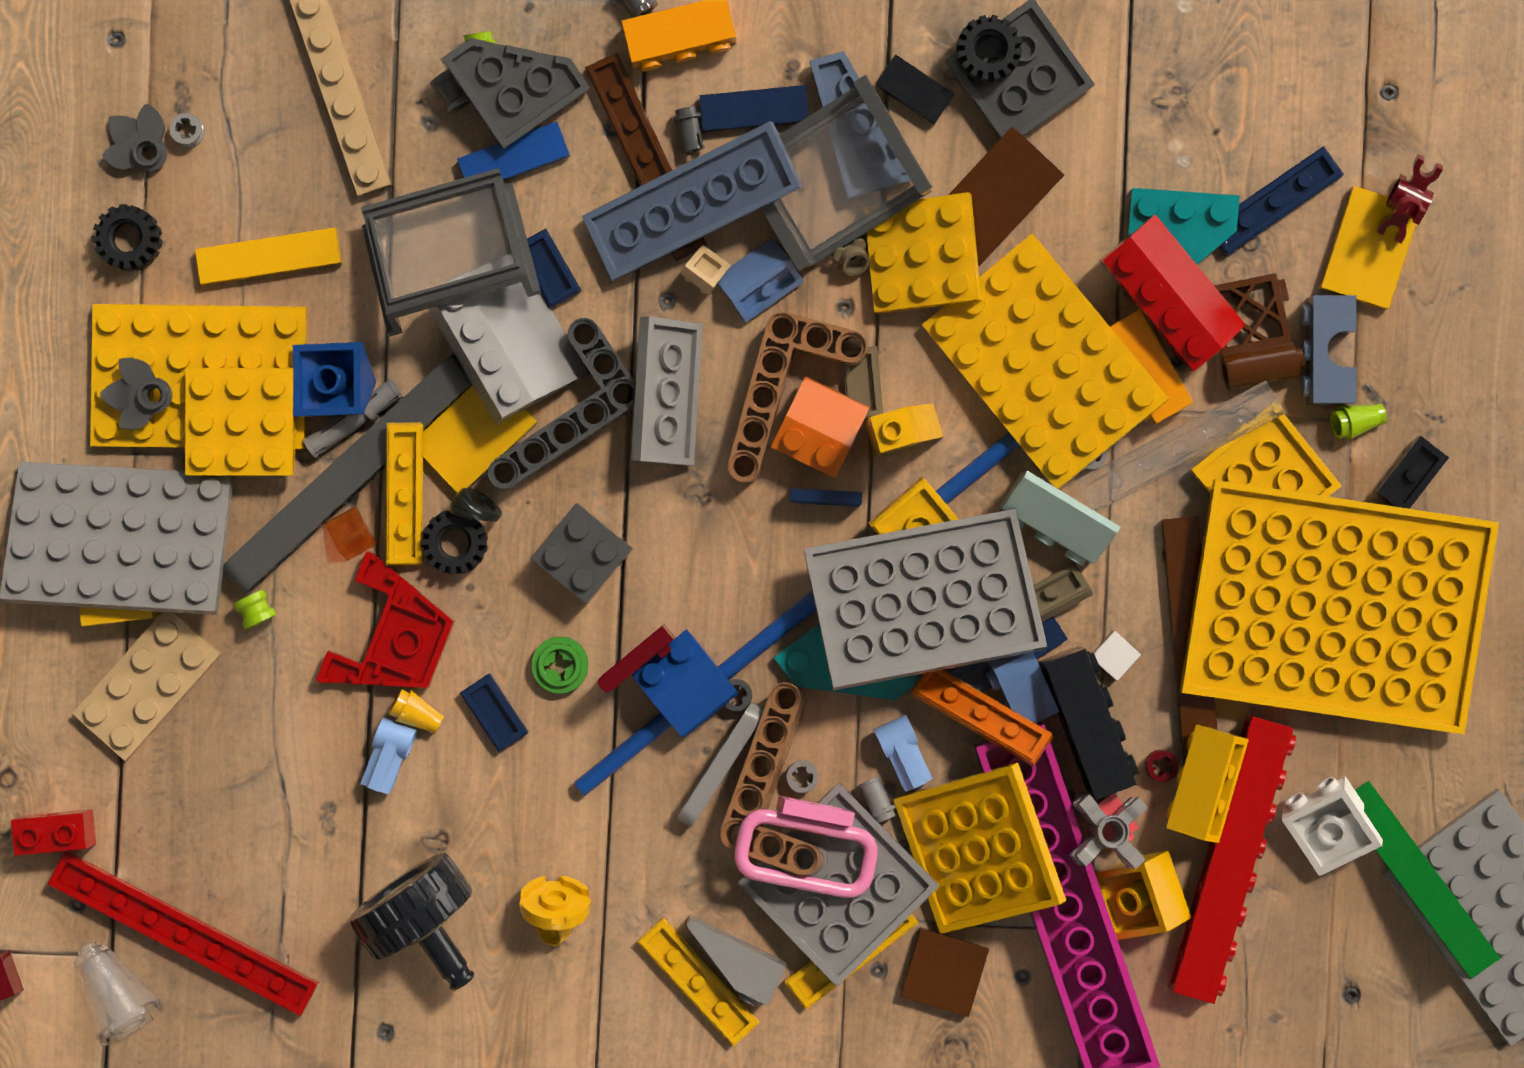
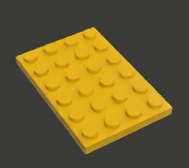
[922,233,1170,489]
[90,304,308,450]

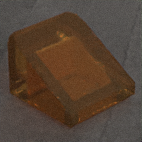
[325,506,377,560]

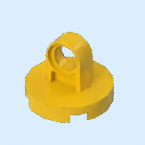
[519,875,591,947]

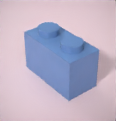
[985,652,1059,723]

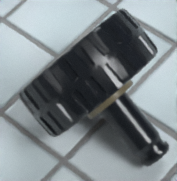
[349,853,474,991]

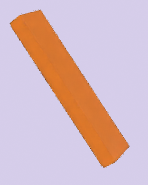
[911,670,1053,767]

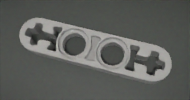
[676,702,764,828]

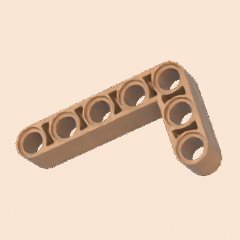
[728,312,868,483]
[720,682,824,876]

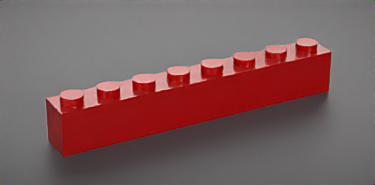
[1168,714,1296,1004]

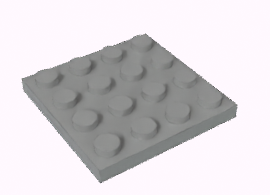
[738,783,940,987]

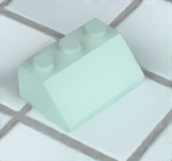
[999,471,1121,566]

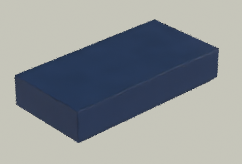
[527,228,582,308]
[790,488,862,507]
[460,673,529,752]

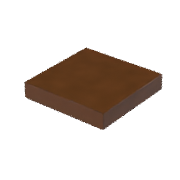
[900,927,989,1018]

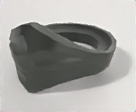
[450,488,502,522]

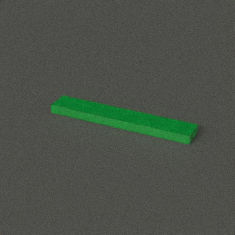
[1355,781,1501,979]

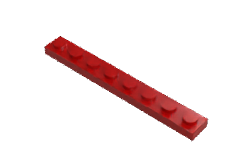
[47,851,319,1016]

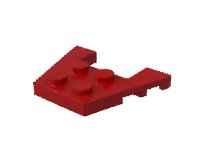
[316,551,455,688]

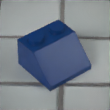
[631,629,739,738]

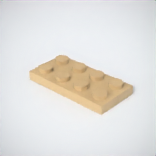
[72,612,222,761]

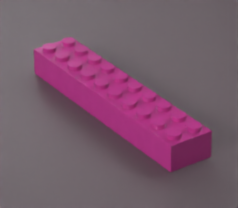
[973,722,1160,1068]

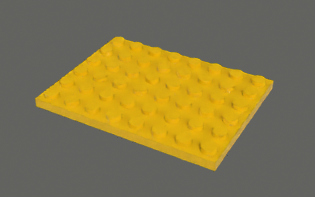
[1180,479,1499,735]

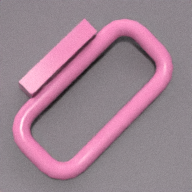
[734,796,878,898]

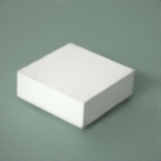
[1093,630,1141,681]

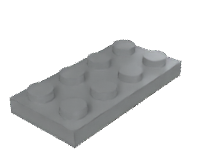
[631,316,703,466]

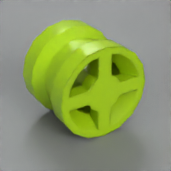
[232,589,277,630]

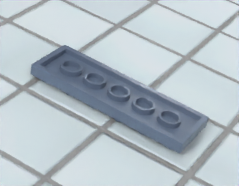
[582,121,803,281]

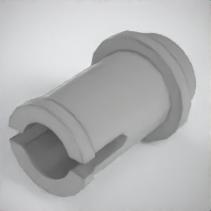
[859,776,896,823]

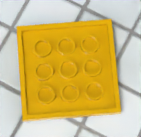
[893,763,1066,934]

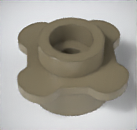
[833,239,870,276]

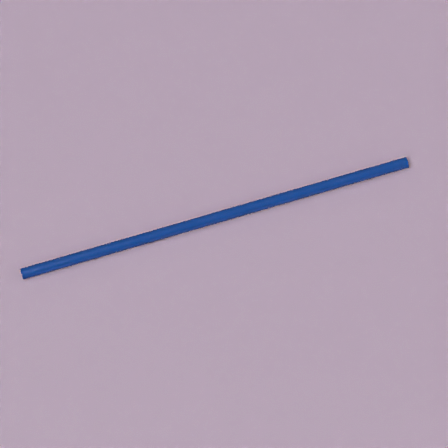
[574,432,1020,796]

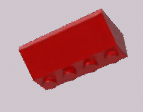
[1099,214,1246,372]

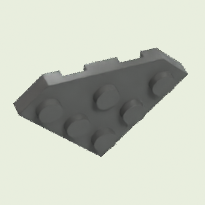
[440,38,590,149]

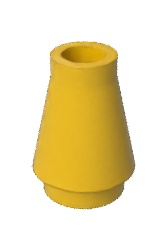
[388,689,444,734]

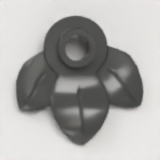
[102,104,167,171]
[100,358,173,429]

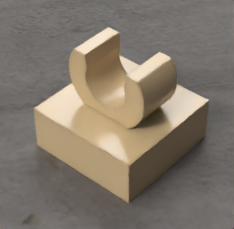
[680,245,731,295]

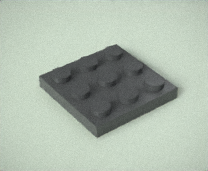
[945,0,1095,139]

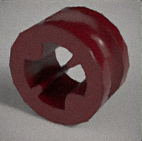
[1144,749,1179,782]

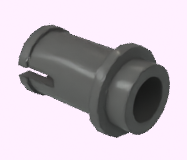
[673,106,705,153]

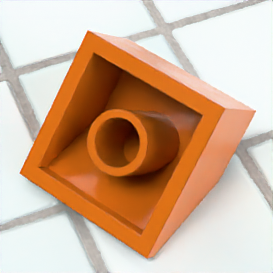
[771,376,870,478]

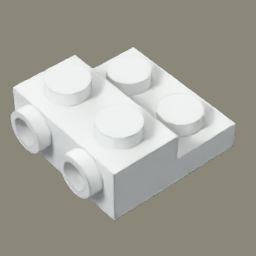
[1282,776,1383,876]

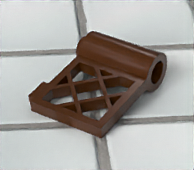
[1214,273,1305,391]

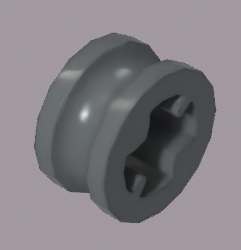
[724,679,752,711]

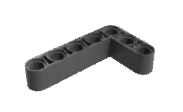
[488,318,636,489]

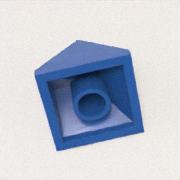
[293,342,376,417]

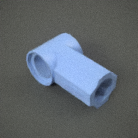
[873,714,933,792]
[360,717,417,794]

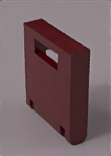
[598,624,675,692]

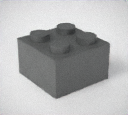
[531,503,634,604]

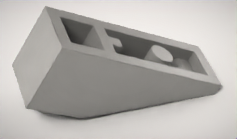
[687,915,786,1006]

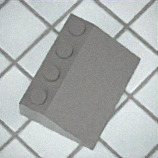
[429,253,589,425]

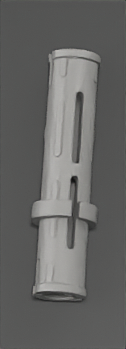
[303,379,404,458]

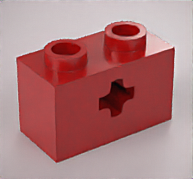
[11,809,96,856]

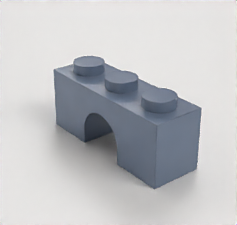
[1301,295,1356,405]

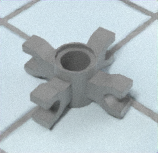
[1069,794,1148,869]

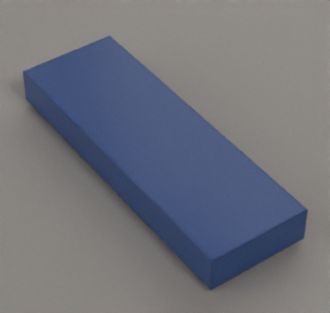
[457,121,570,193]

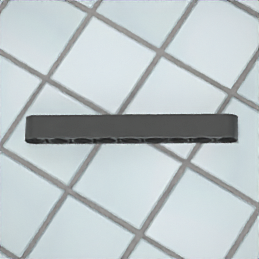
[223,354,472,595]

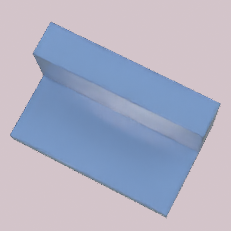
[718,237,804,323]

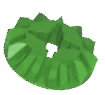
[532,636,589,693]

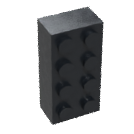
[1038,646,1139,800]

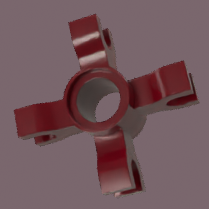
[1377,154,1443,244]

